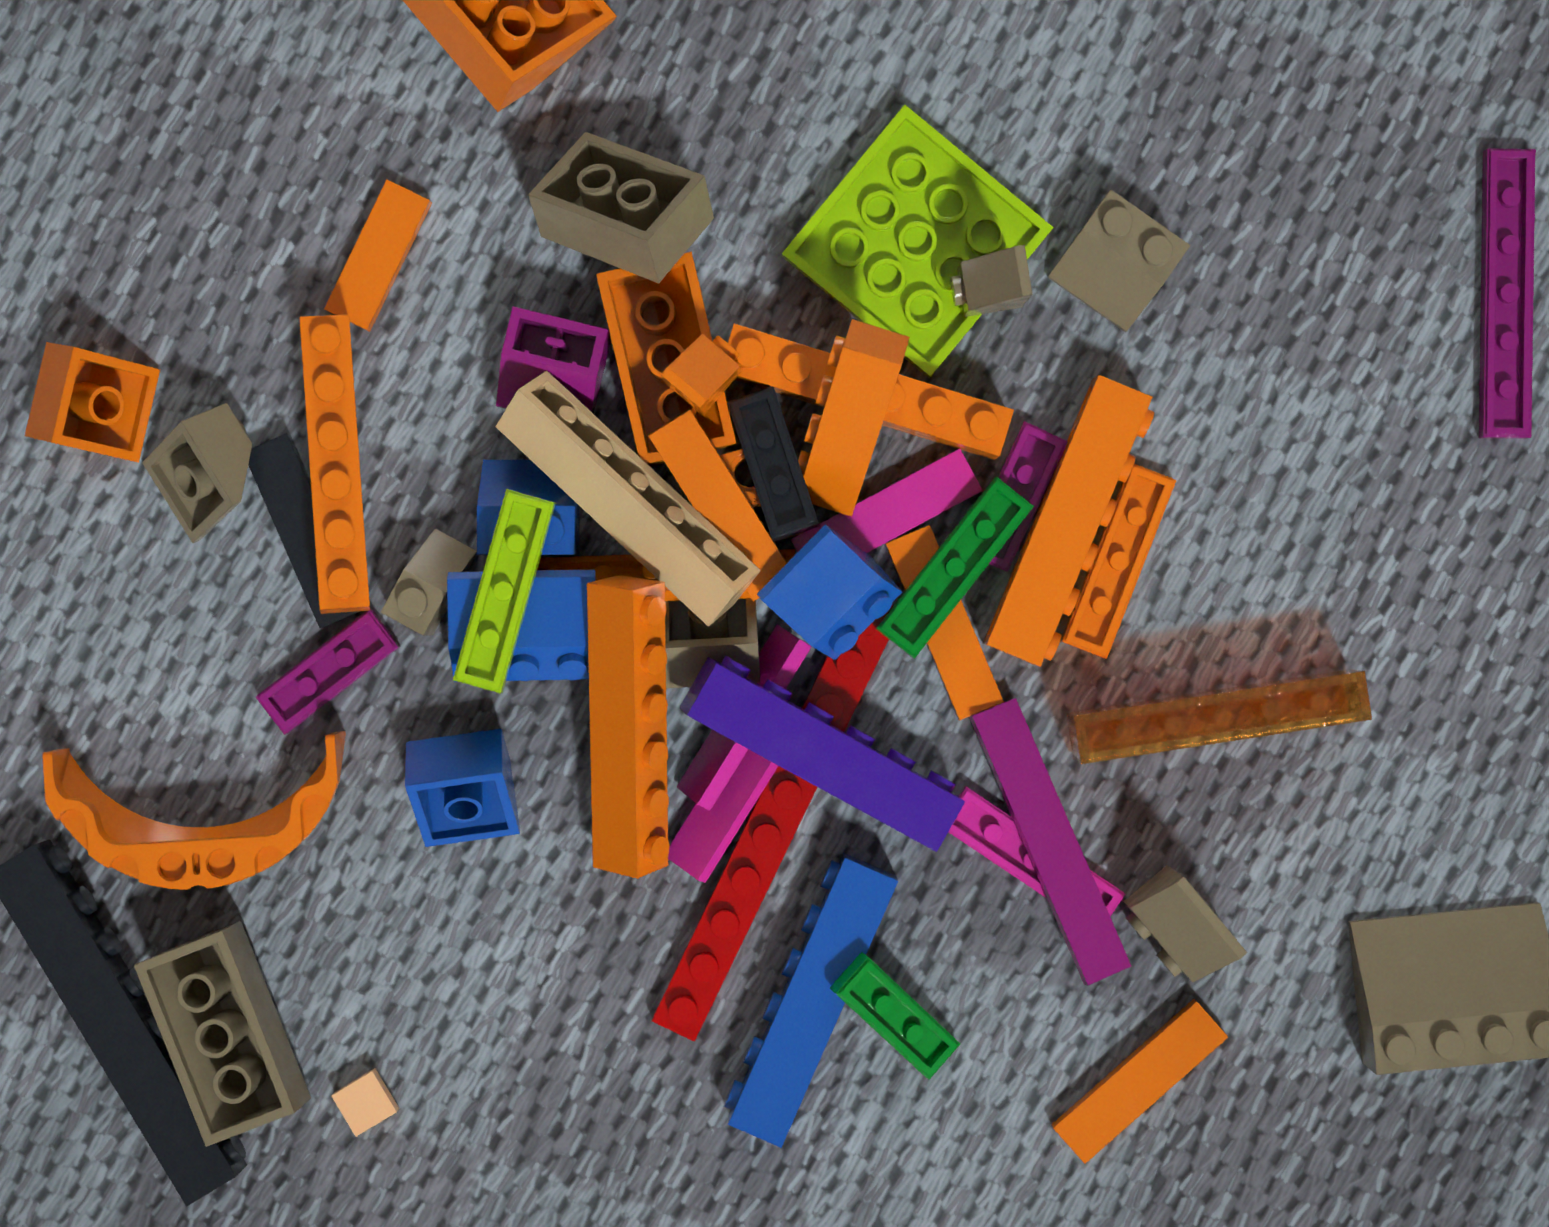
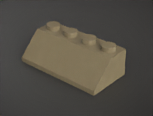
[134,920,311,1147]

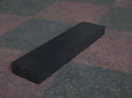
[248,433,361,628]

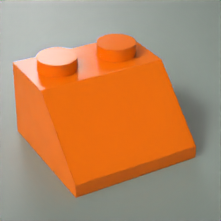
[25,342,160,463]

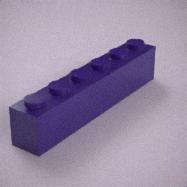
[679,656,965,852]

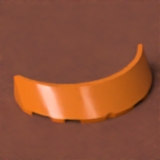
[42,731,346,890]

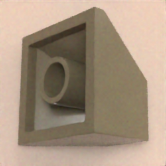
[142,403,252,543]

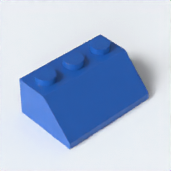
[447,570,596,682]

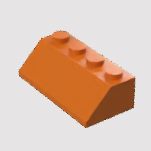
[596,251,736,467]

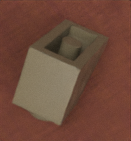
[950,245,1033,317]
[381,528,477,636]

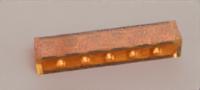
[1066,669,1372,764]

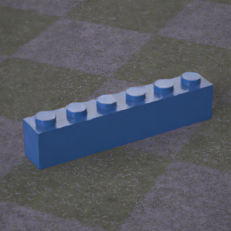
[723,853,898,1148]

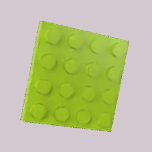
[782,105,1054,378]

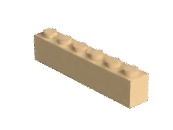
[495,371,761,627]

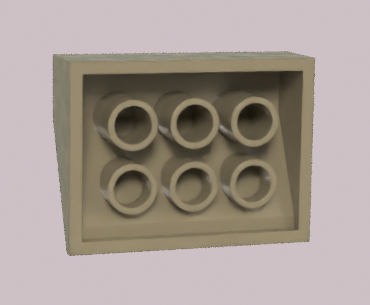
[1348,902,1549,1075]

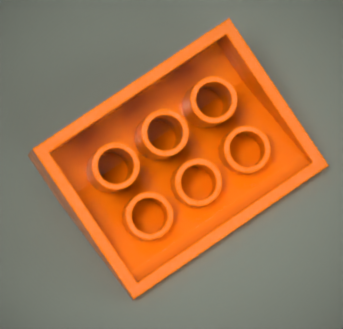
[403,0,617,112]

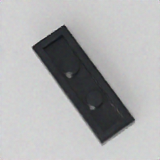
[727,387,820,542]

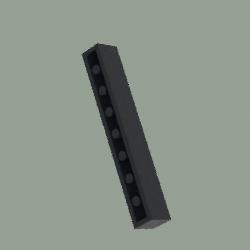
[0,839,247,1207]

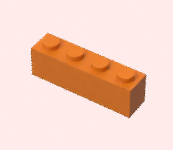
[798,319,910,517]

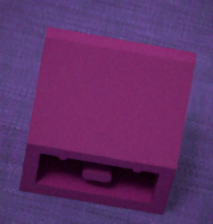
[496,306,611,414]

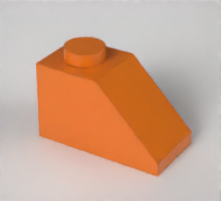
[661,334,741,416]

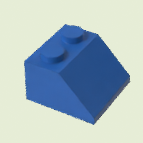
[477,460,580,556]
[757,524,902,660]
[405,729,520,847]

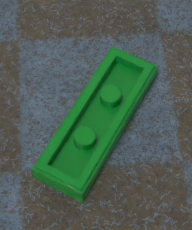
[830,952,960,1080]

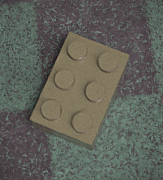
[528,132,714,283]

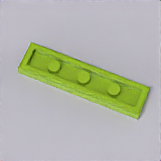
[453,489,556,693]

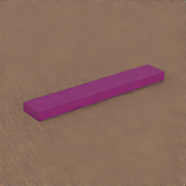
[1479,148,1536,439]
[969,698,1131,986]

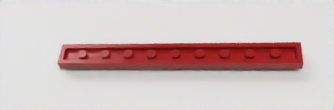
[651,605,893,1042]

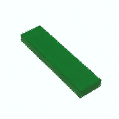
[875,477,1034,659]

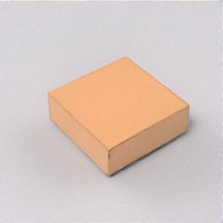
[331,1068,400,1137]

